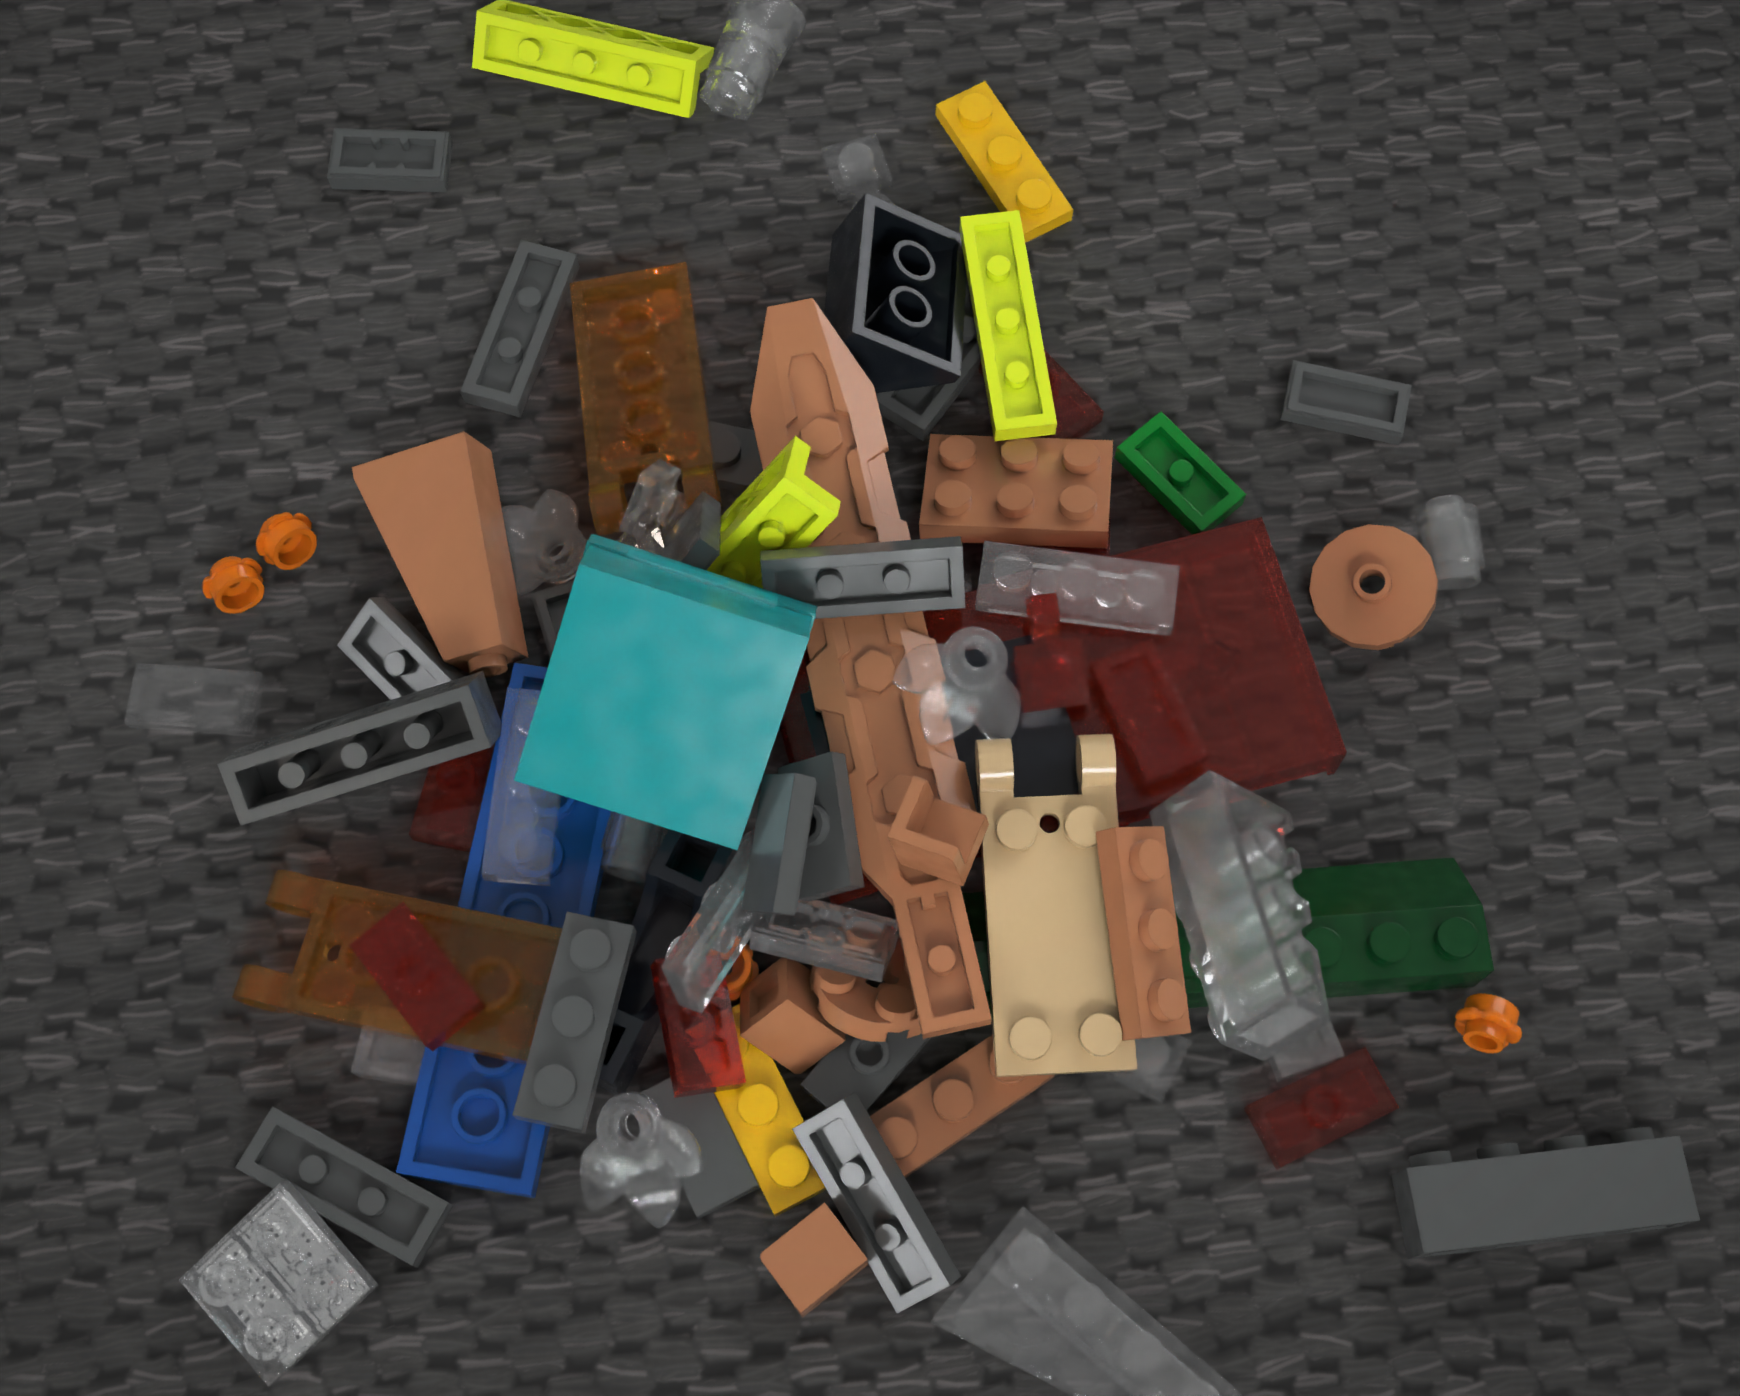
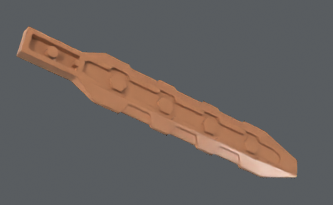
[750,298,992,1039]

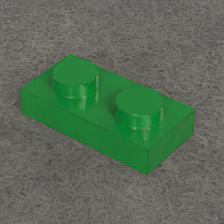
[1114,411,1246,541]

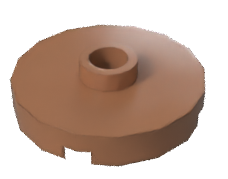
[1309,524,1438,650]

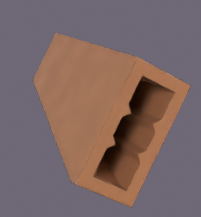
[352,431,529,678]

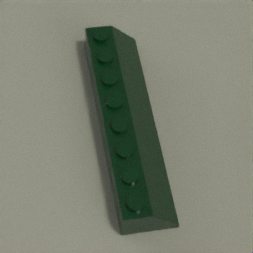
[962,858,1494,1023]

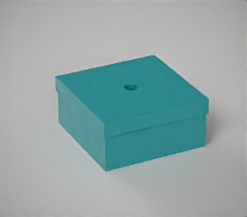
[514,534,817,850]

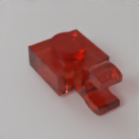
[1012,592,1090,713]

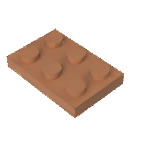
[919,434,1113,549]

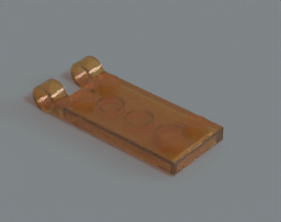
[570,262,723,536]
[232,870,562,1065]

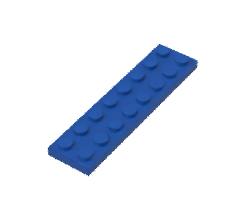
[396,663,616,1198]

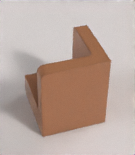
[887,776,989,886]
[740,953,846,1074]
[760,1202,868,1318]

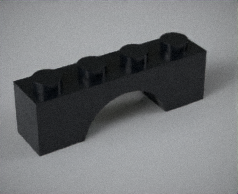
[597,829,742,1098]

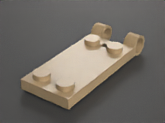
[975,734,1137,1077]

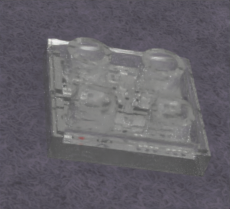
[179,1180,378,1387]

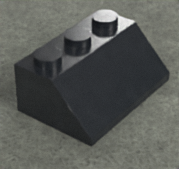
[824,193,967,393]

